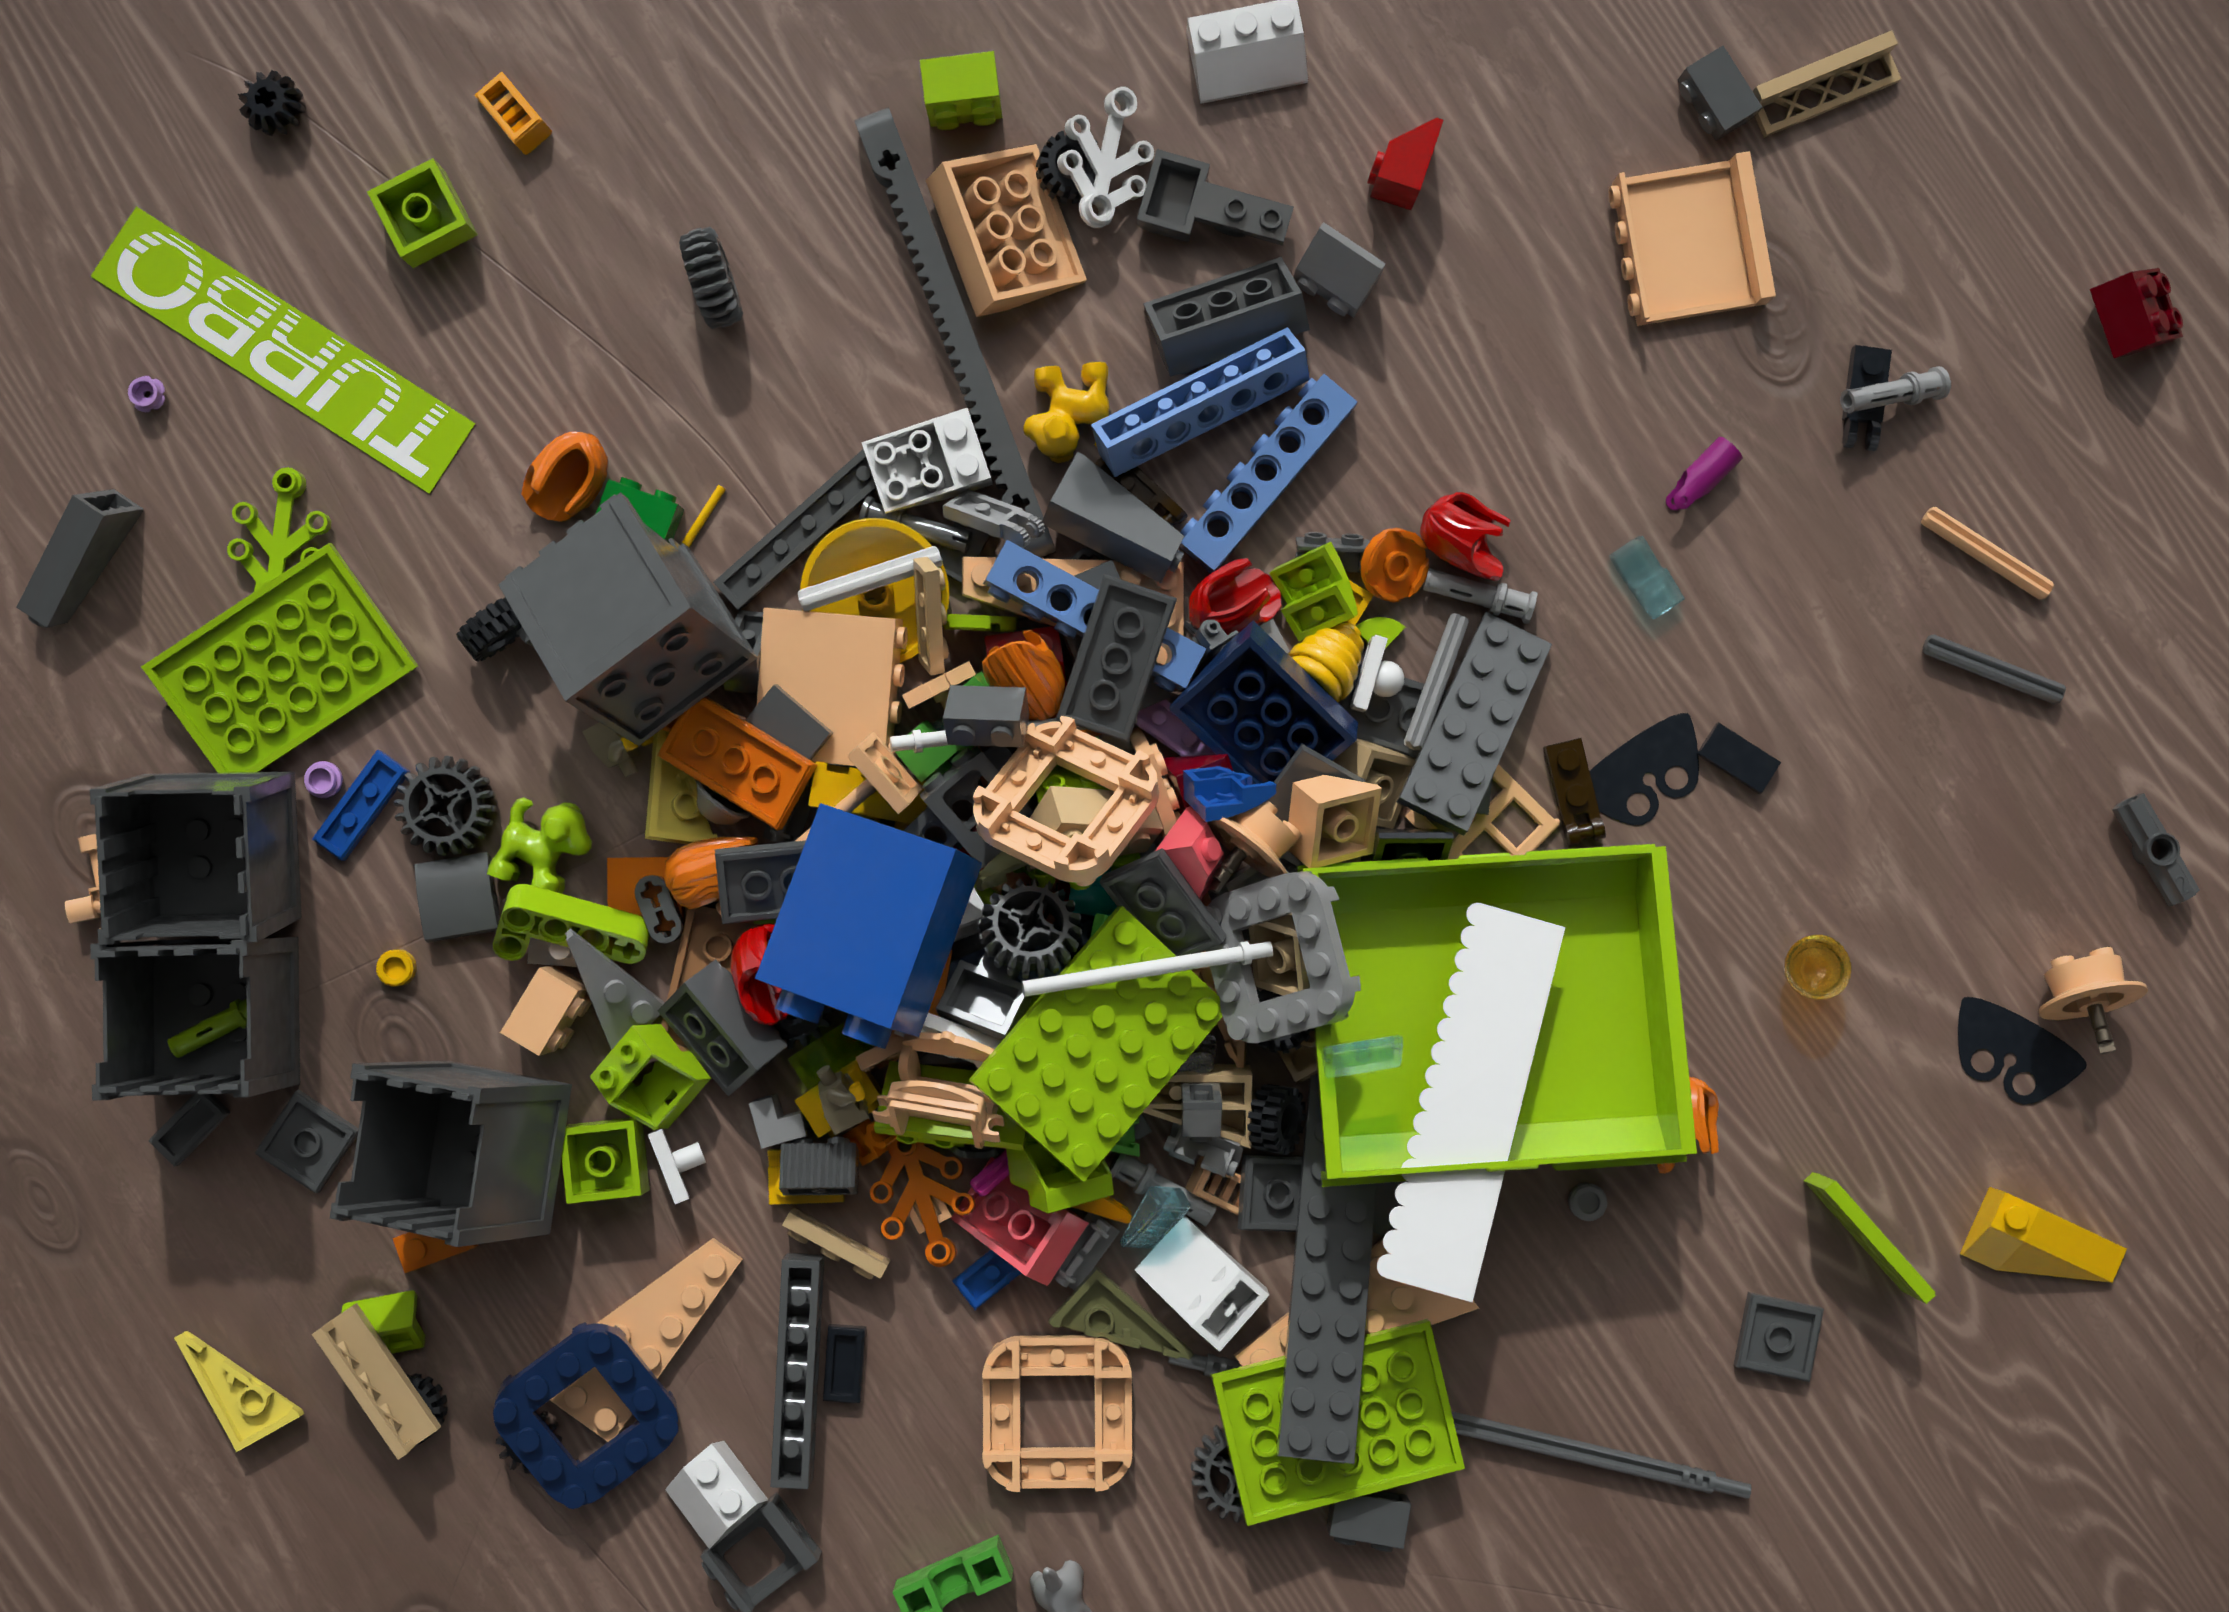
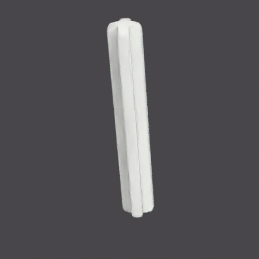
[798,546,943,611]

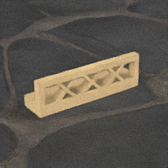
[1753,30,1901,138]
[312,1303,441,1460]

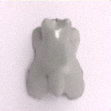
[1029,1560,1092,1612]

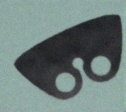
[1590,713,1699,825]
[1958,997,2087,1105]

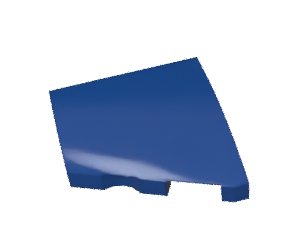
[1183,766,1276,822]

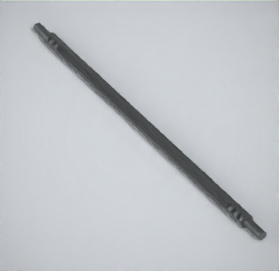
[1168,1353,1752,1499]

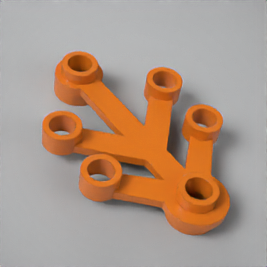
[870,1140,976,1267]

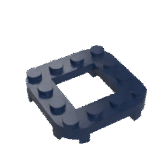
[493,1322,678,1509]

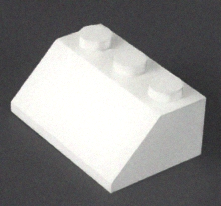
[1186,0,1308,104]

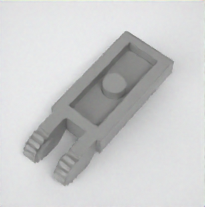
[942,489,1045,548]

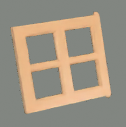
[1404,764,1560,860]

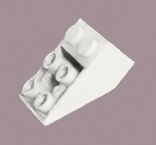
[861,408,993,514]
[1134,1214,1269,1352]

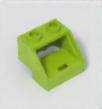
[590,1024,711,1130]
[1006,1133,1114,1214]

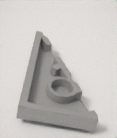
[565,928,664,1050]

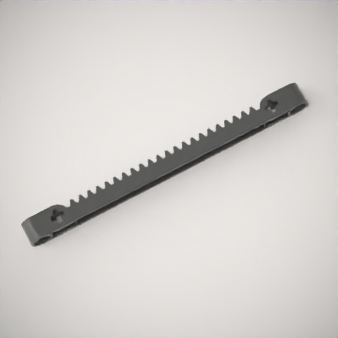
[854,107,1056,558]

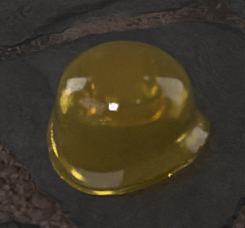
[1784,935,1851,1000]

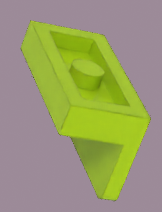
[341,1290,425,1353]

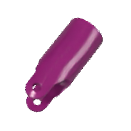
[1666,437,1743,510]

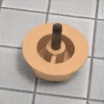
[1207,800,1302,894]
[2038,947,2148,1054]

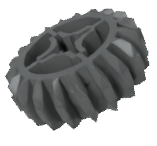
[679,227,743,329]
[393,756,497,856]
[978,878,1082,980]
[1191,1425,1243,1523]

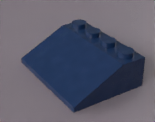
[1169,620,1358,784]

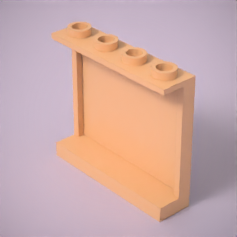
[1608,151,1776,326]
[756,608,908,766]

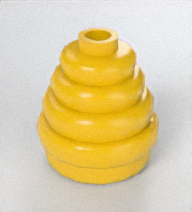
[1288,622,1364,702]

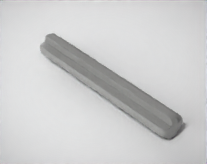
[1404,613,1469,751]

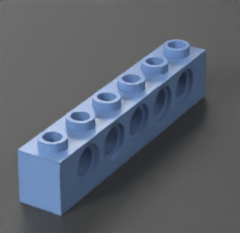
[1091,327,1310,477]
[1179,374,1358,574]
[983,540,1206,693]

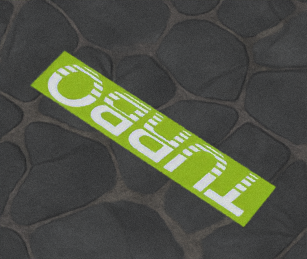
[91,206,476,494]

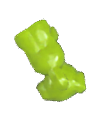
[487,797,592,894]

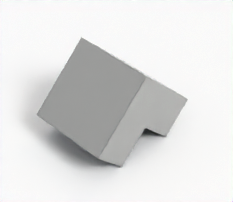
[749,1093,812,1149]

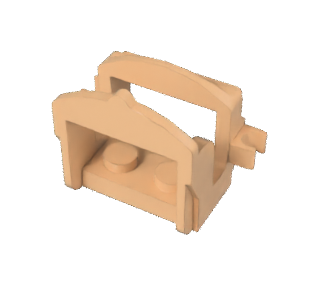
[872,1031,1005,1149]

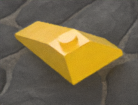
[1960,1186,2127,1283]

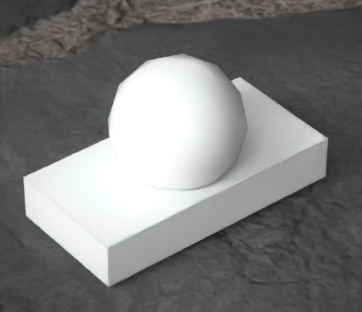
[1350,635,1405,712]

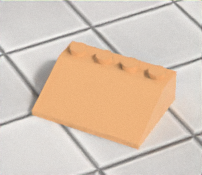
[925,144,1087,317]

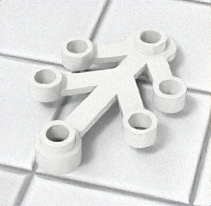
[1057,87,1154,228]

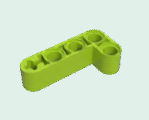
[493,884,650,964]

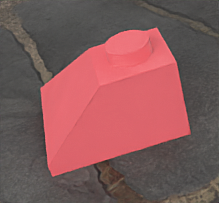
[1155,806,1225,901]

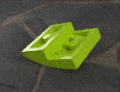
[1269,541,1358,641]

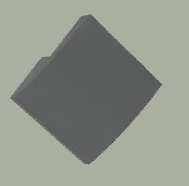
[414,852,499,943]

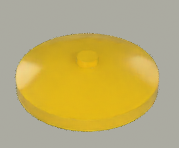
[800,518,949,663]

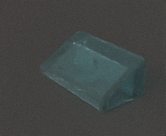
[1320,1035,1403,1078]

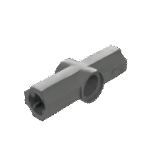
[2112,793,2200,906]

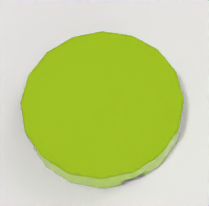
[943,614,1018,632]

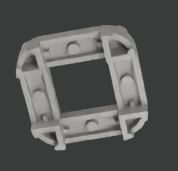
[1205,871,1361,1043]

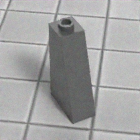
[1042,452,1184,583]
[16,489,144,628]

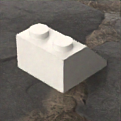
[665,1441,768,1549]

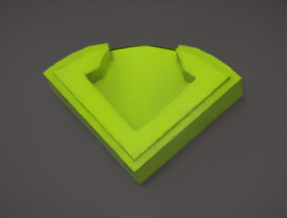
[1356,617,1406,648]

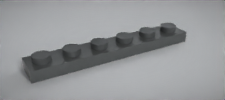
[713,435,879,611]

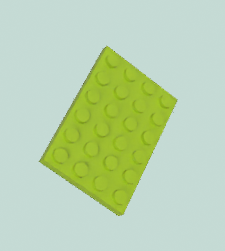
[141,543,419,773]
[969,906,1223,1182]
[1210,1319,1465,1526]

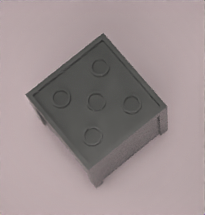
[498,492,758,746]
[90,772,302,945]
[90,937,300,1101]
[330,1061,572,1247]

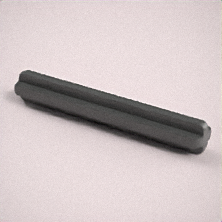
[1922,634,2066,704]

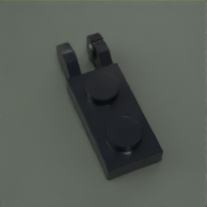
[1842,345,1892,451]

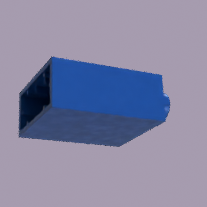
[755,803,982,1049]

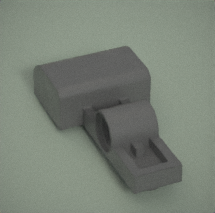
[1137,149,1294,246]
[936,906,1049,1040]

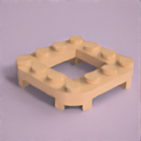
[973,716,1159,886]
[982,1335,1132,1492]

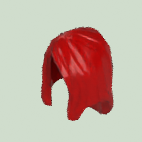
[1420,492,1511,581]
[1189,558,1282,635]
[731,923,788,1025]

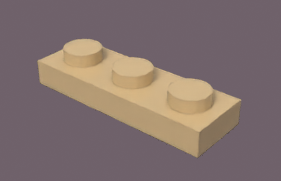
[913,557,949,676]
[782,1208,891,1279]

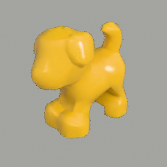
[1023,362,1109,463]

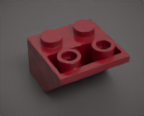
[2089,268,2183,358]

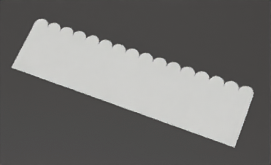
[1377,903,1565,1303]

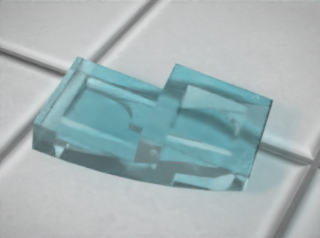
[1609,536,1685,619]

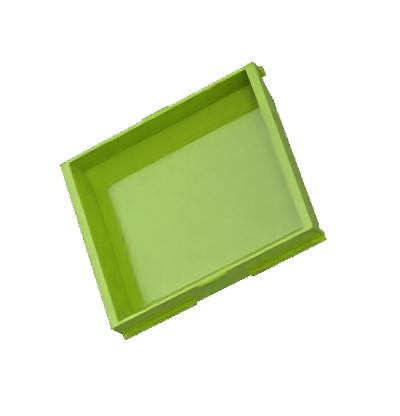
[1296,844,1697,1187]

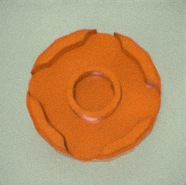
[1361,527,1429,603]

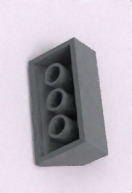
[1143,257,1310,377]

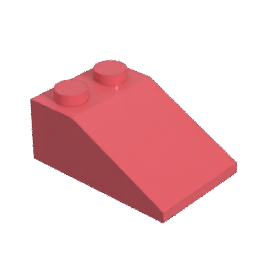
[951,1157,1089,1286]

